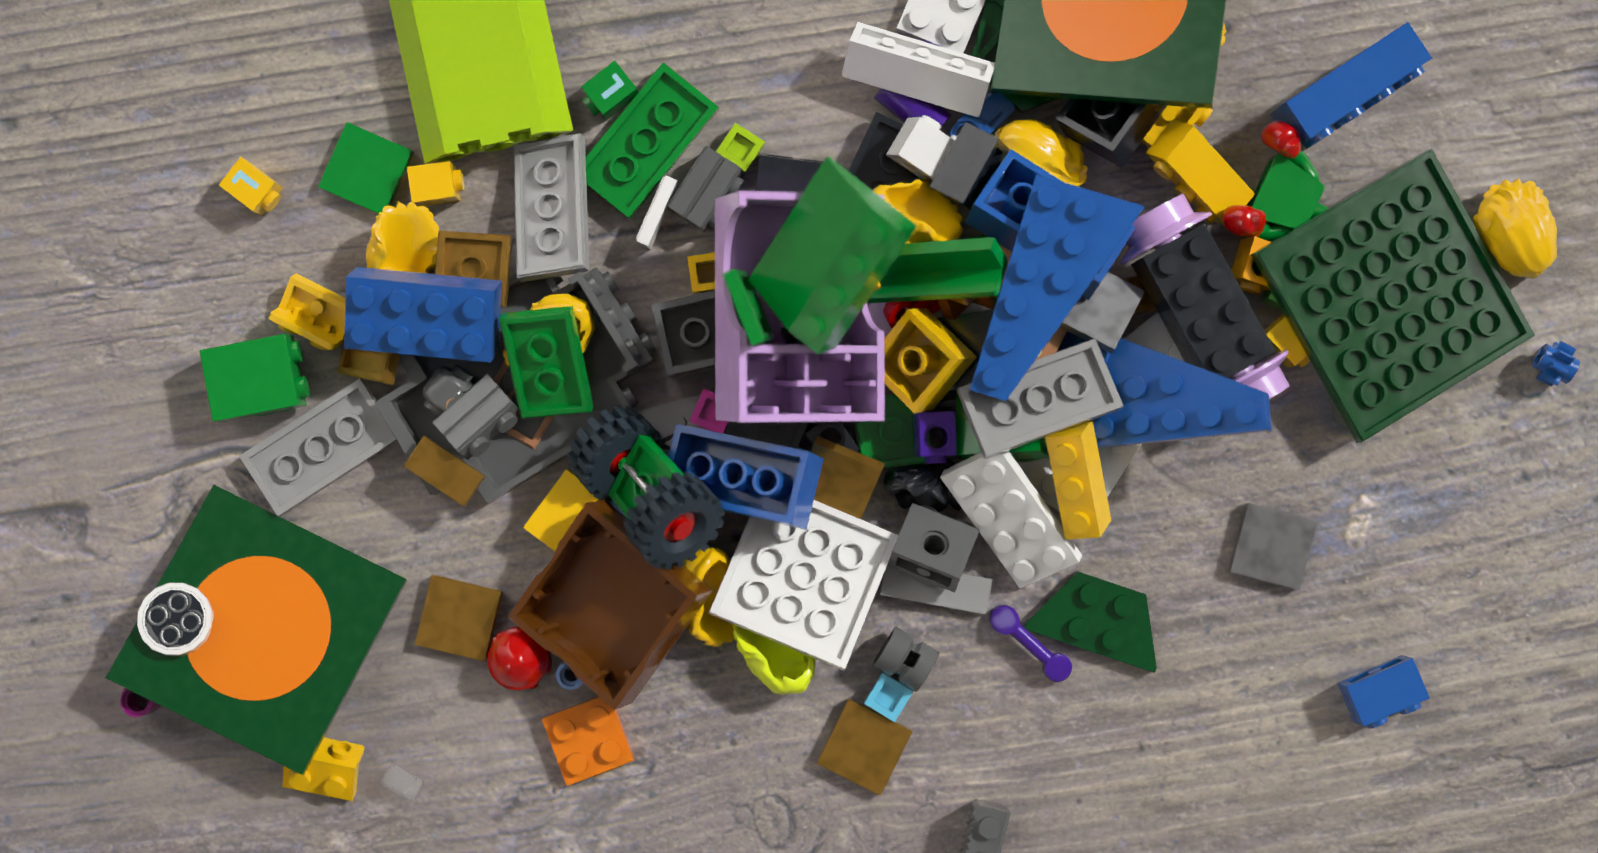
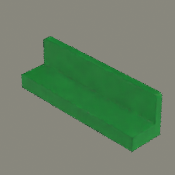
[868,237,1008,303]

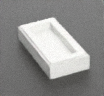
[636,175,679,250]

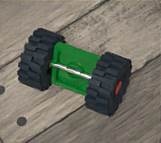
[567,406,724,570]

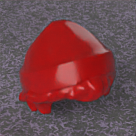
[487,626,552,691]

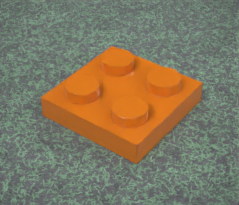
[542,696,635,786]

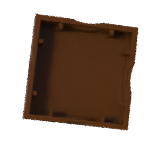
[508,500,713,710]

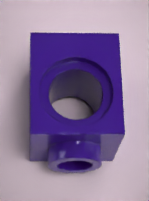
[913,411,957,464]

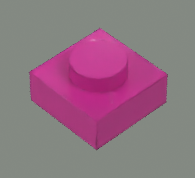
[689,388,729,433]

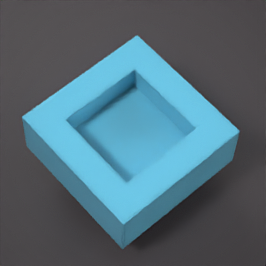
[864,672,914,722]

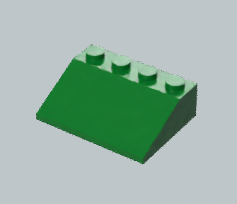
[748,157,917,354]

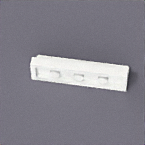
[842,22,995,117]

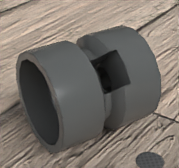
[873,626,940,692]

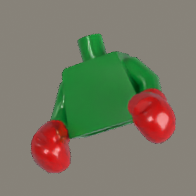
[1223,121,1329,242]

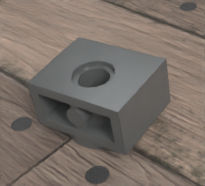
[888,503,980,593]

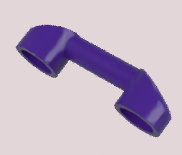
[989,605,1072,682]

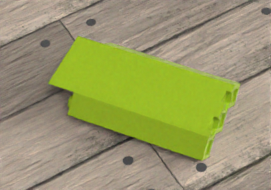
[389,0,573,164]

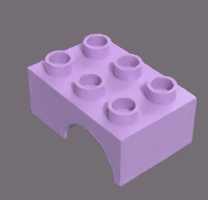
[715,191,884,422]

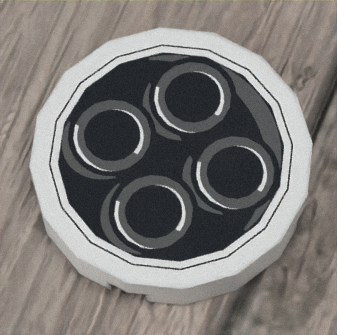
[137,583,214,656]

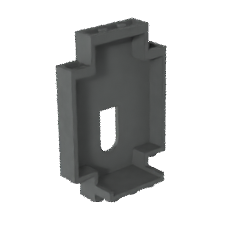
[374,267,656,503]

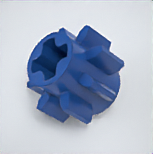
[1532,341,1580,386]

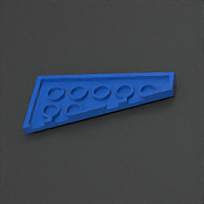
[970,174,1145,401]

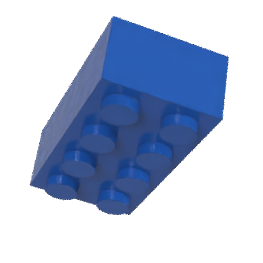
[1269,22,1432,149]
[965,149,1136,300]
[344,267,502,362]
[668,424,824,530]

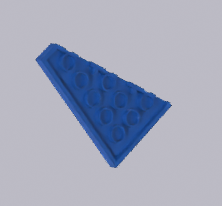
[1057,331,1272,448]

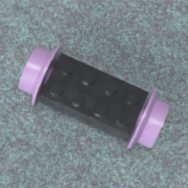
[1120,194,1290,399]

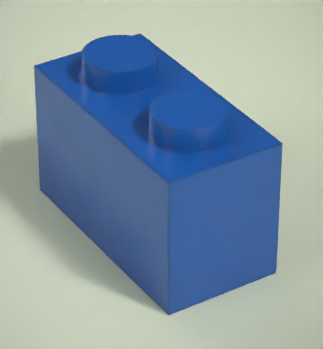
[1337,655,1430,729]

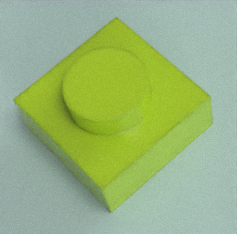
[716,123,765,173]

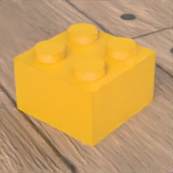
[884,308,977,413]

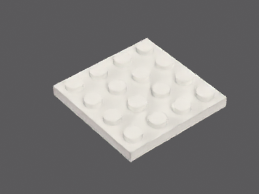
[709,500,899,671]

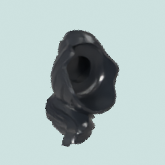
[883,459,962,512]

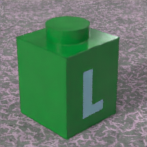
[581,60,638,121]

